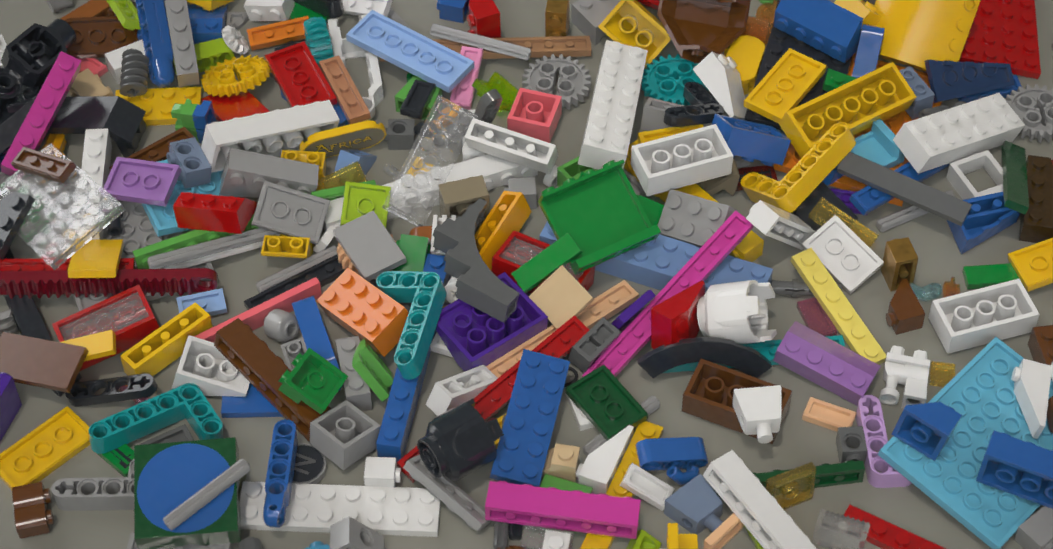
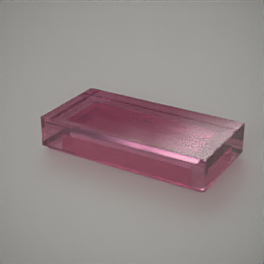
[796,297,837,336]

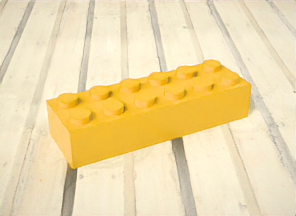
[779,62,917,158]

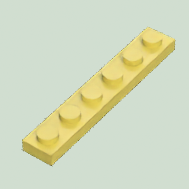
[791,248,887,365]

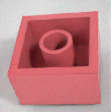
[507,88,562,143]

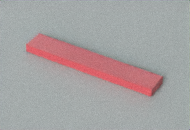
[194,277,322,343]

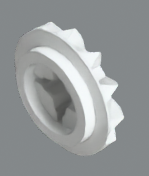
[222,25,250,55]

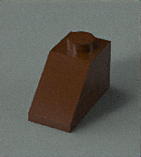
[886,279,925,335]

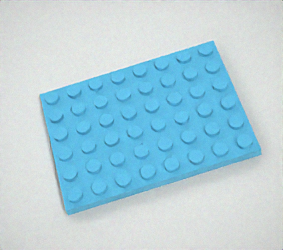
[877,337,1053,549]

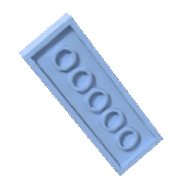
[346,10,475,93]

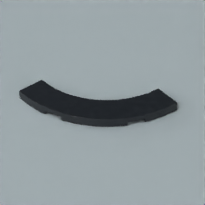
[637,337,772,379]

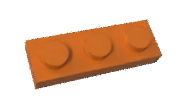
[247,16,309,51]

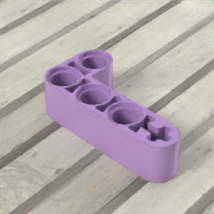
[856,395,912,488]

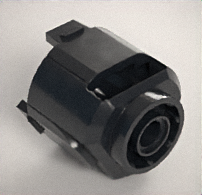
[417,399,504,481]

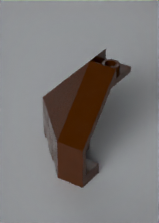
[657,0,751,63]

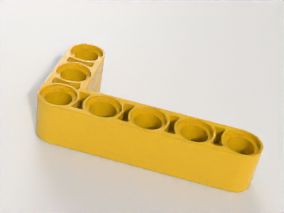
[740,122,856,213]

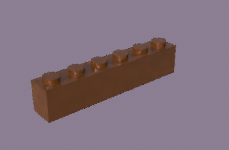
[214,318,331,442]

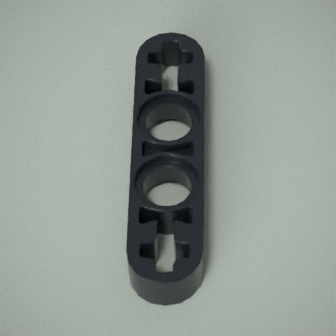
[65,373,158,407]

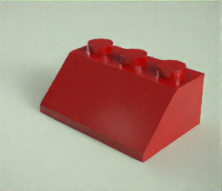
[173,192,258,234]

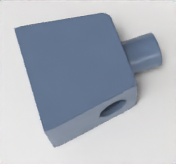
[664,474,723,535]

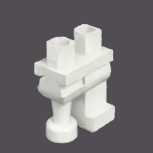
[879,345,931,409]

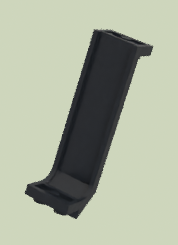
[0,85,147,158]

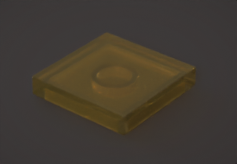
[766,462,816,510]

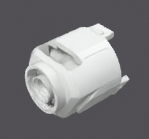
[697,280,777,344]

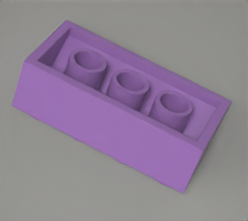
[773,321,881,406]

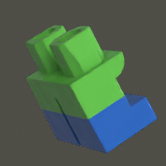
[171,98,217,143]

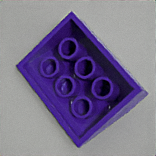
[436,272,548,372]

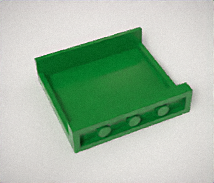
[538,160,661,275]

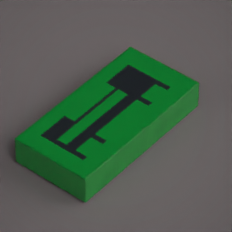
[97,444,134,477]

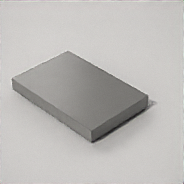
[251,181,330,245]
[333,211,407,281]

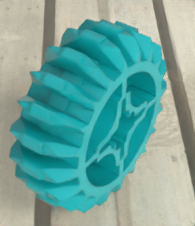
[304,17,334,68]

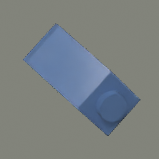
[333,149,377,183]

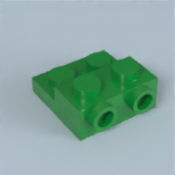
[278,348,348,414]

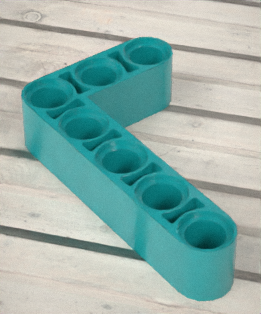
[376,271,447,380]
[89,383,224,454]

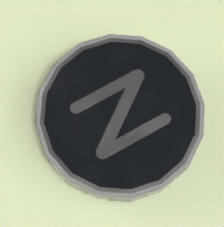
[293,443,327,485]

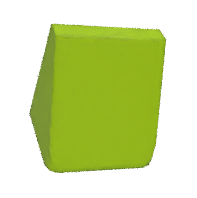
[626,529,662,549]

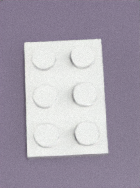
[802,215,884,294]

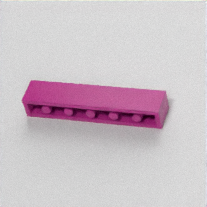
[1,51,81,181]
[485,481,641,539]

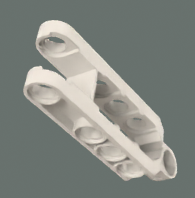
[328,14,384,121]

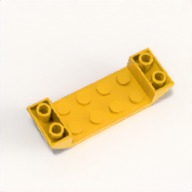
[261,150,326,258]

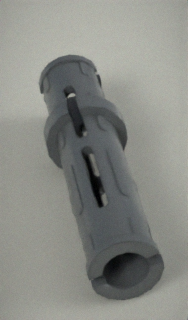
[771,279,842,298]

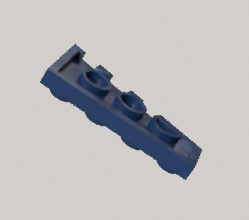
[924,60,1015,103]

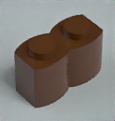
[12,482,54,539]

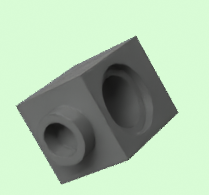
[384,119,416,150]
[836,426,867,464]

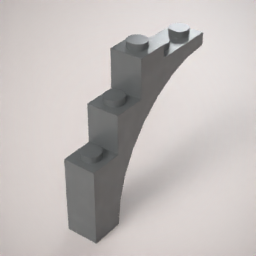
[433,198,520,323]

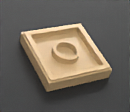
[529,265,594,329]

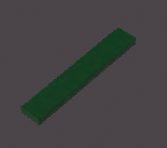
[1002,141,1029,214]

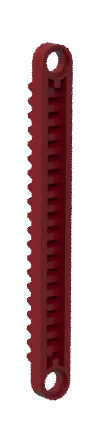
[0,268,218,299]

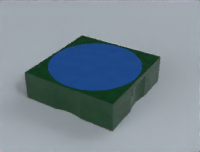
[134,437,241,549]

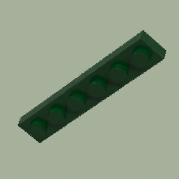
[714,460,865,500]

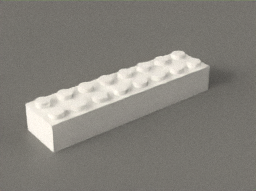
[578,40,648,170]

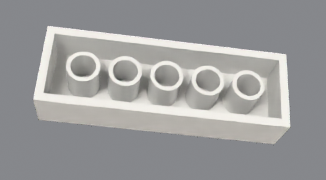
[893,93,1025,174]
[201,100,340,173]

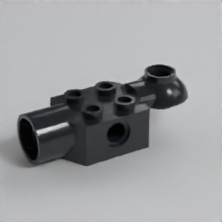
[0,19,76,100]

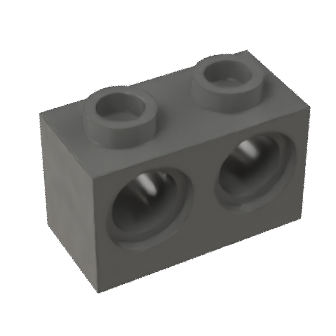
[568,317,621,373]

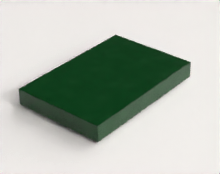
[565,364,648,441]

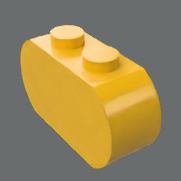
[724,35,765,95]

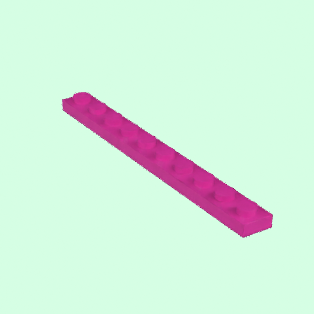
[582,210,754,377]

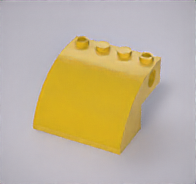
[874,0,981,73]

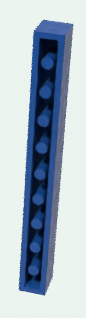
[376,254,451,463]

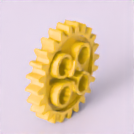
[200,55,271,97]

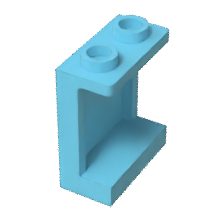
[850,119,905,169]

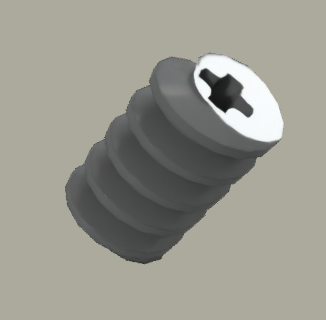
[119,49,149,97]

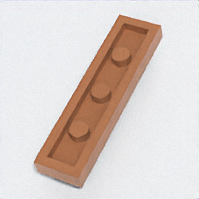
[319,55,371,124]

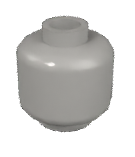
[263,309,299,342]

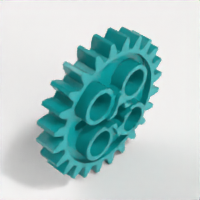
[641,54,709,106]

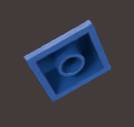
[891,402,962,461]

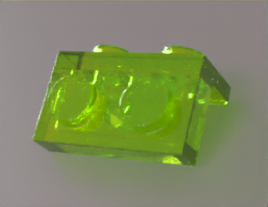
[472,72,519,112]

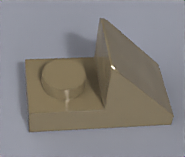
[697,158,740,196]

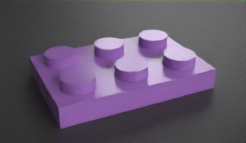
[101,157,182,207]

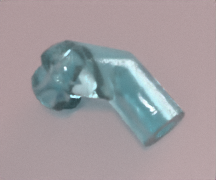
[910,283,943,301]

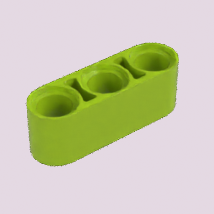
[172,38,234,73]

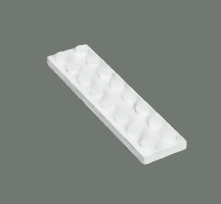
[239,481,441,537]

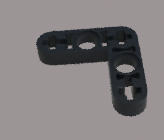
[663,82,724,127]

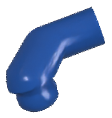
[666,465,699,485]

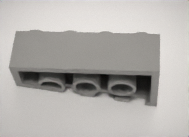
[571,0,645,46]
[219,148,319,198]

